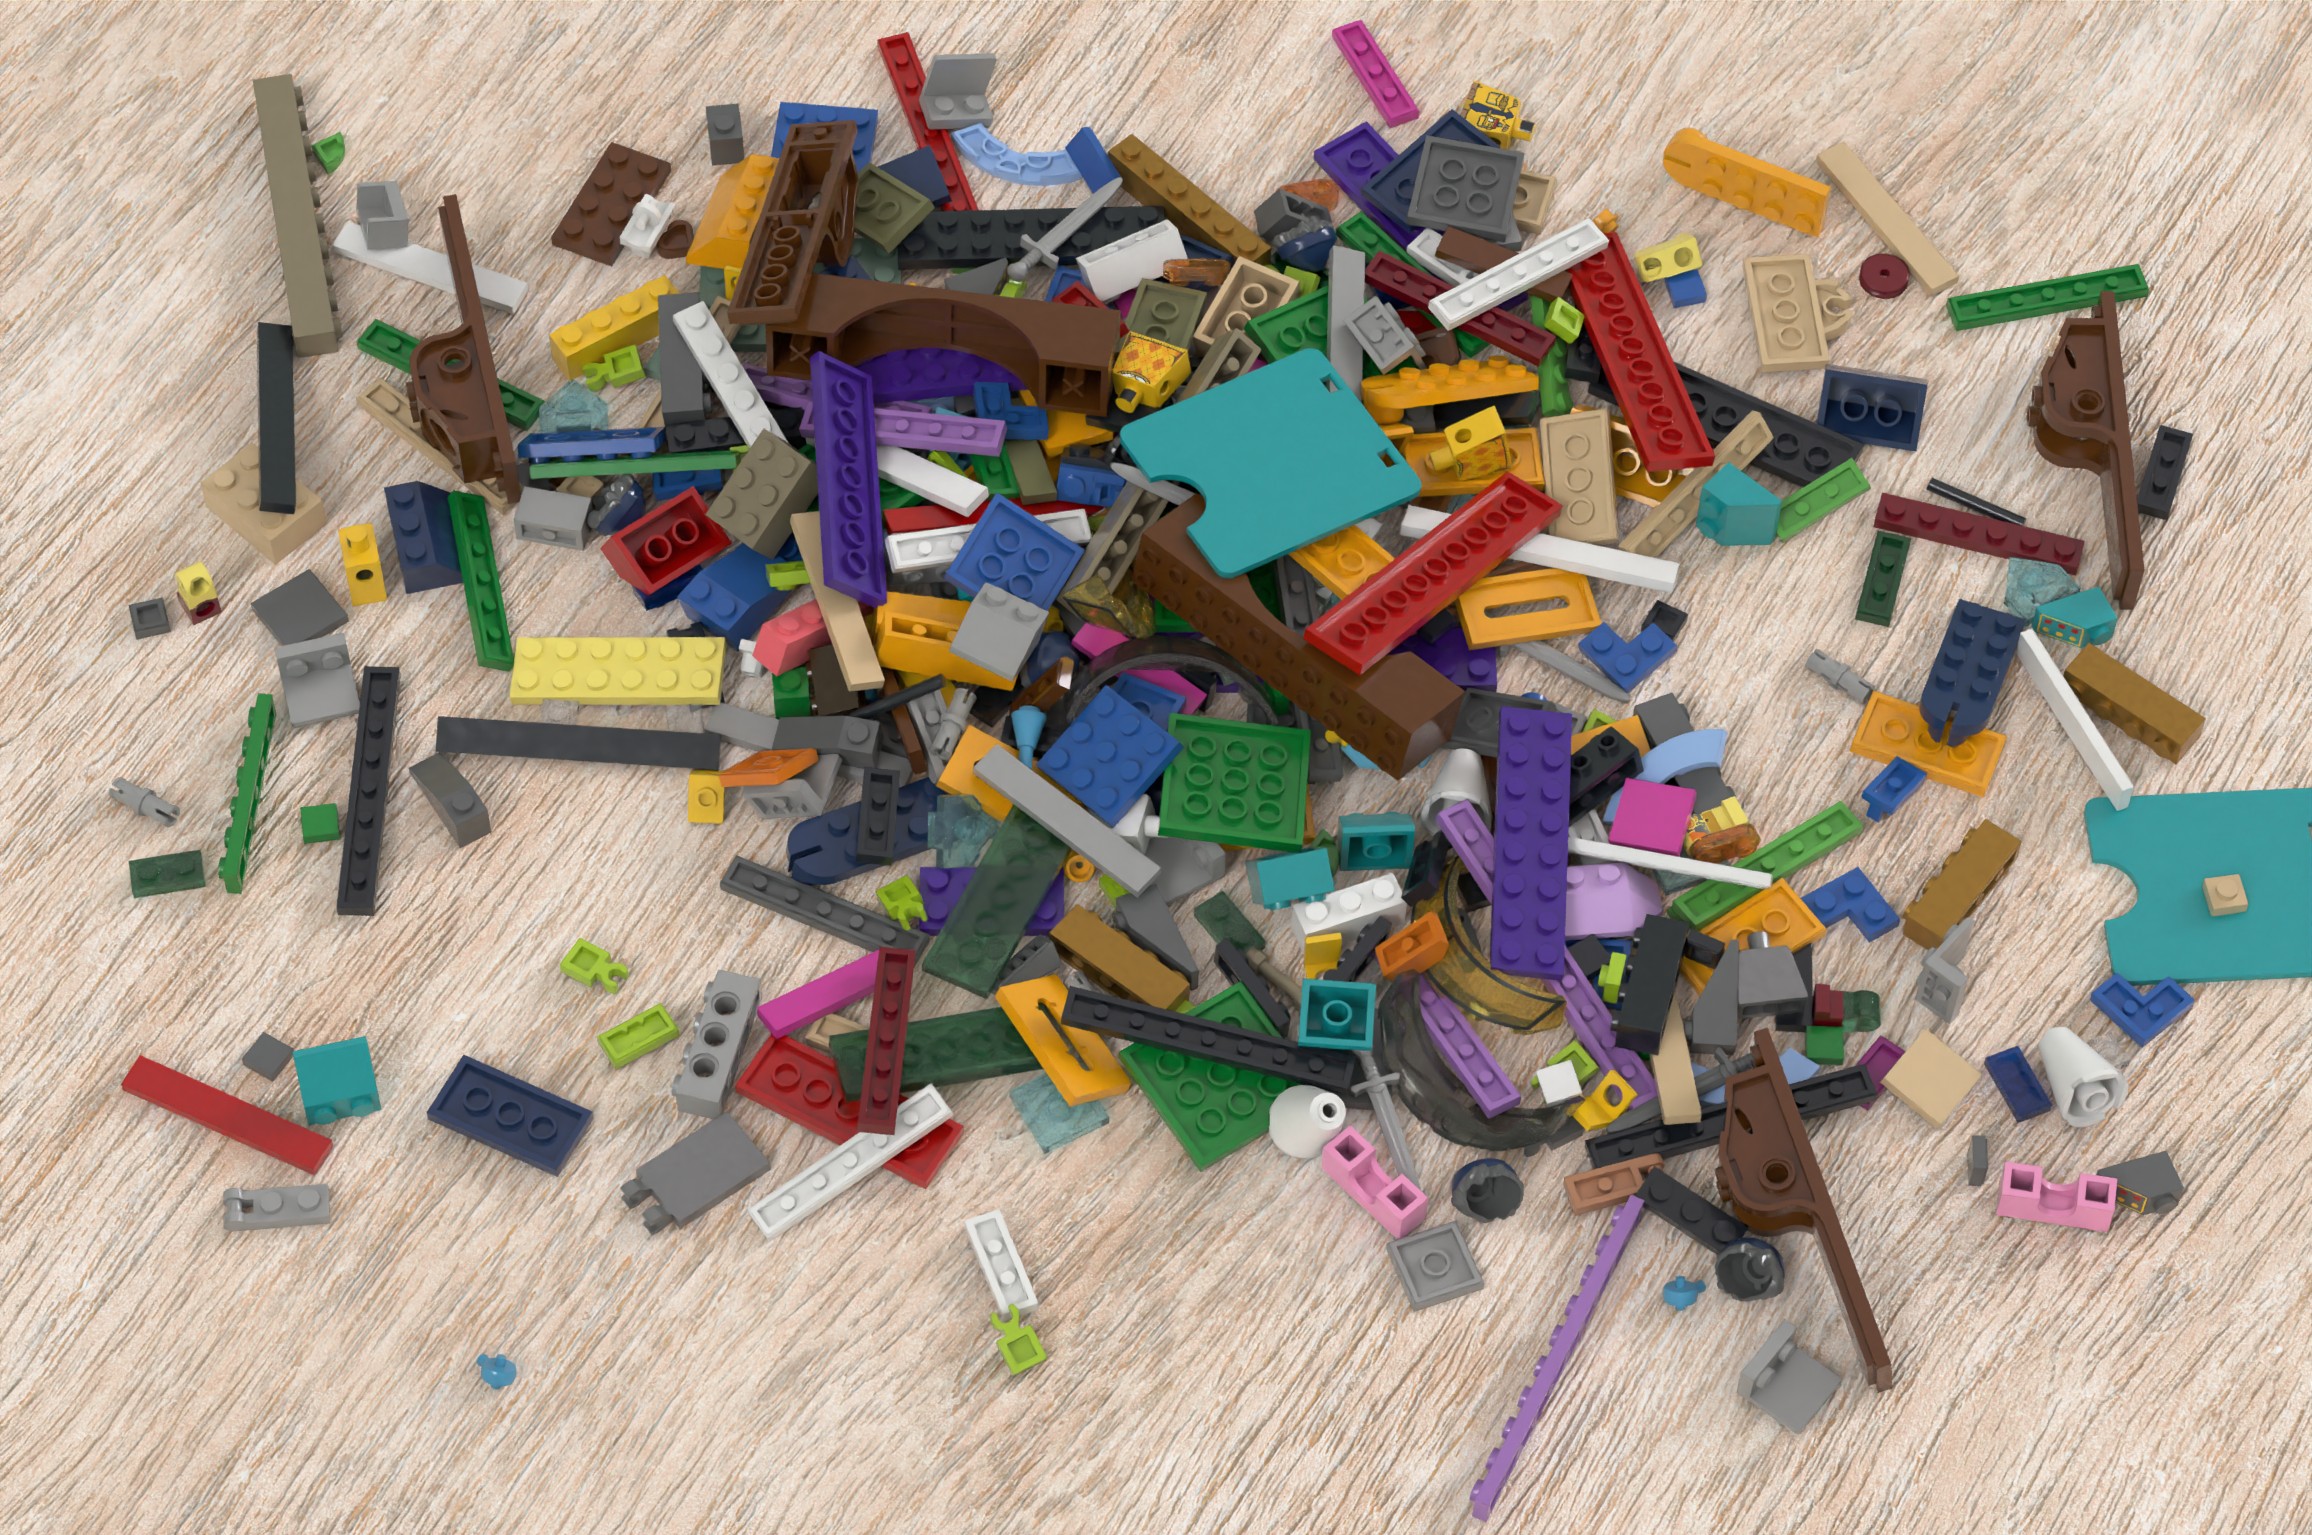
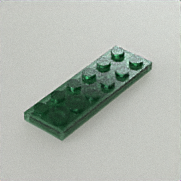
[922,804,1072,999]
[828,1003,1049,1103]

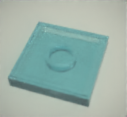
[1009,1073,1109,1154]

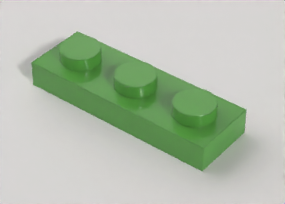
[1776,458,1871,543]

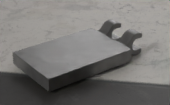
[621,1111,771,1235]

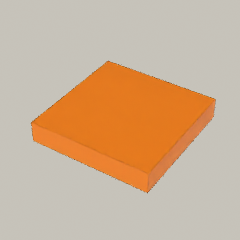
[719,748,819,787]

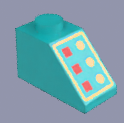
[2031,586,2118,648]

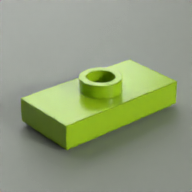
[597,1003,680,1070]

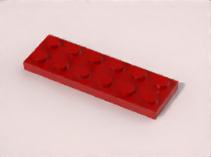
[735,1033,964,1189]

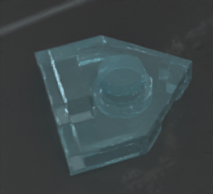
[539,378,609,433]
[2004,557,2081,627]
[928,794,1001,868]

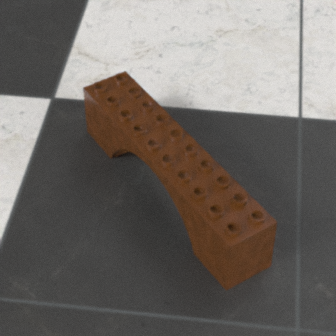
[765,273,1121,417]
[1131,493,1465,781]

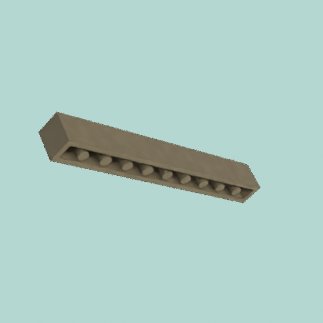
[253,74,343,358]
[1055,328,1262,620]

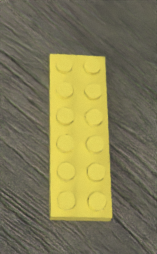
[509,637,727,705]

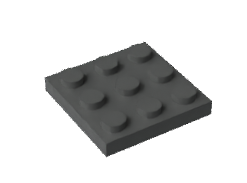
[1407,135,1525,242]

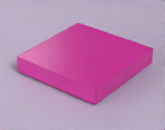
[1608,778,1697,857]

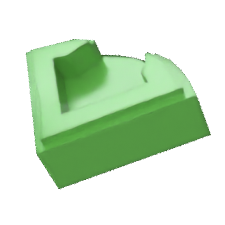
[311,132,345,174]
[1308,829,1339,877]

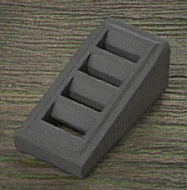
[983,934,1062,995]

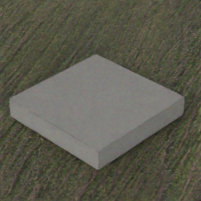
[1386,1221,1484,1312]

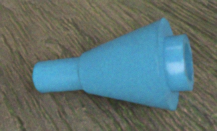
[1011,706,1047,770]

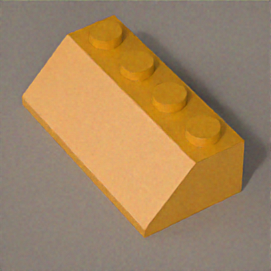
[686,154,779,269]
[1570,404,1695,508]

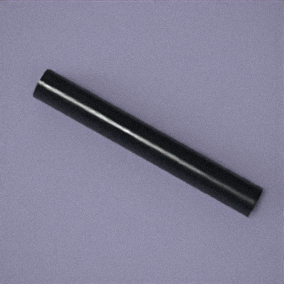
[1927,478,2027,526]
[848,673,947,720]

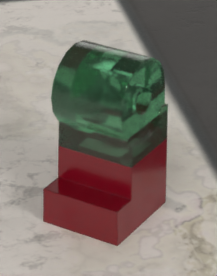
[1813,984,1881,1033]

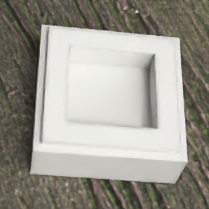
[1536,1060,1583,1108]

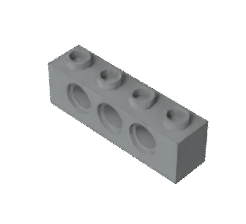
[672,969,762,1119]

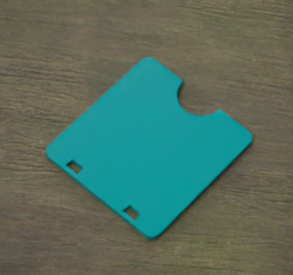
[1119,348,1421,578]
[2084,788,2312,986]

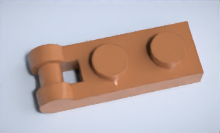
[1563,1153,1665,1216]

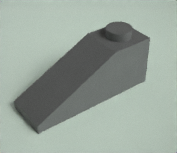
[772,716,884,769]
[409,752,491,848]
[1112,884,1199,991]
[1683,940,1739,1055]

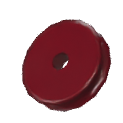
[1859,253,1910,299]

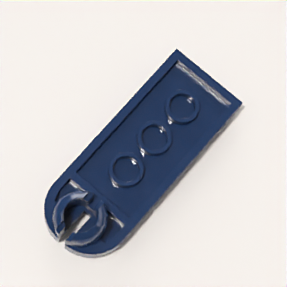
[1919,599,2026,747]
[786,777,975,886]

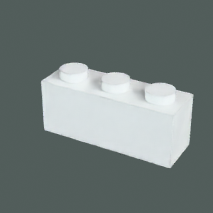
[1076,219,1189,303]
[1291,873,1407,955]

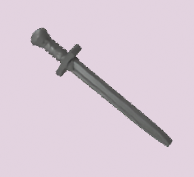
[1606,1047,1753,1134]

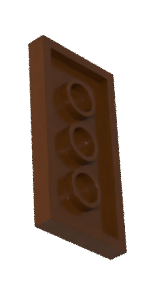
[551,142,671,267]

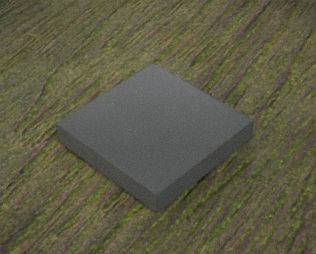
[251,569,349,646]

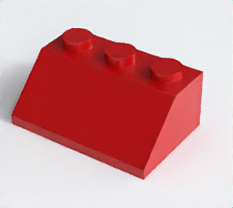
[600,486,732,596]

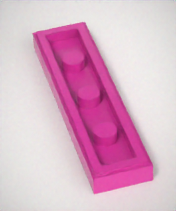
[1332,19,1419,129]
[1071,615,1207,715]
[757,950,879,1039]

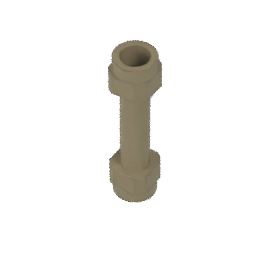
[1245,947,1302,1010]

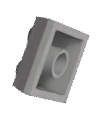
[949,582,1049,682]

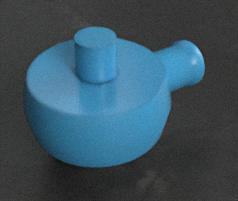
[1663,1276,1706,1311]
[477,1354,517,1389]

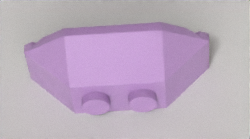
[1565,862,1663,941]

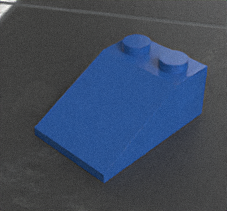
[677,544,798,652]

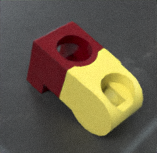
[174,561,222,625]

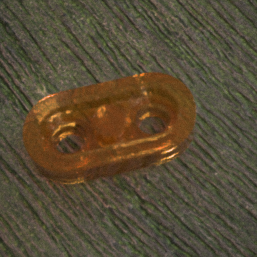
[1275,179,1339,212]
[1163,259,1231,286]
[1689,824,1761,864]

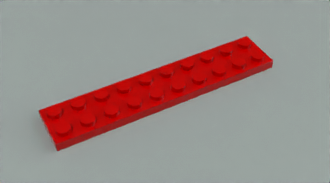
[1564,232,1715,472]
[1303,471,1563,675]

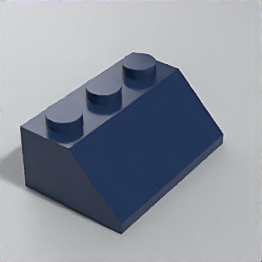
[1816,364,1928,451]
[384,481,463,594]

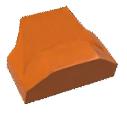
[1375,911,1449,982]

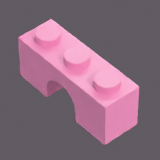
[1321,1125,1428,1240]
[1996,1161,2117,1232]

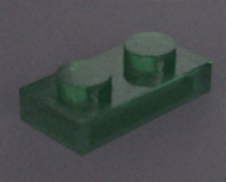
[129,849,206,898]
[1194,891,1266,954]

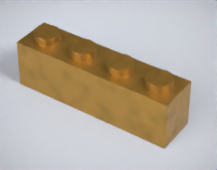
[2063,643,2206,764]
[1902,819,2022,951]
[1049,904,1190,1012]

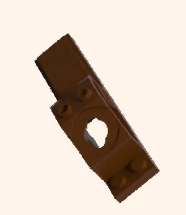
[727,120,859,326]
[406,194,521,504]
[2026,291,2145,610]
[1714,1027,1893,1393]

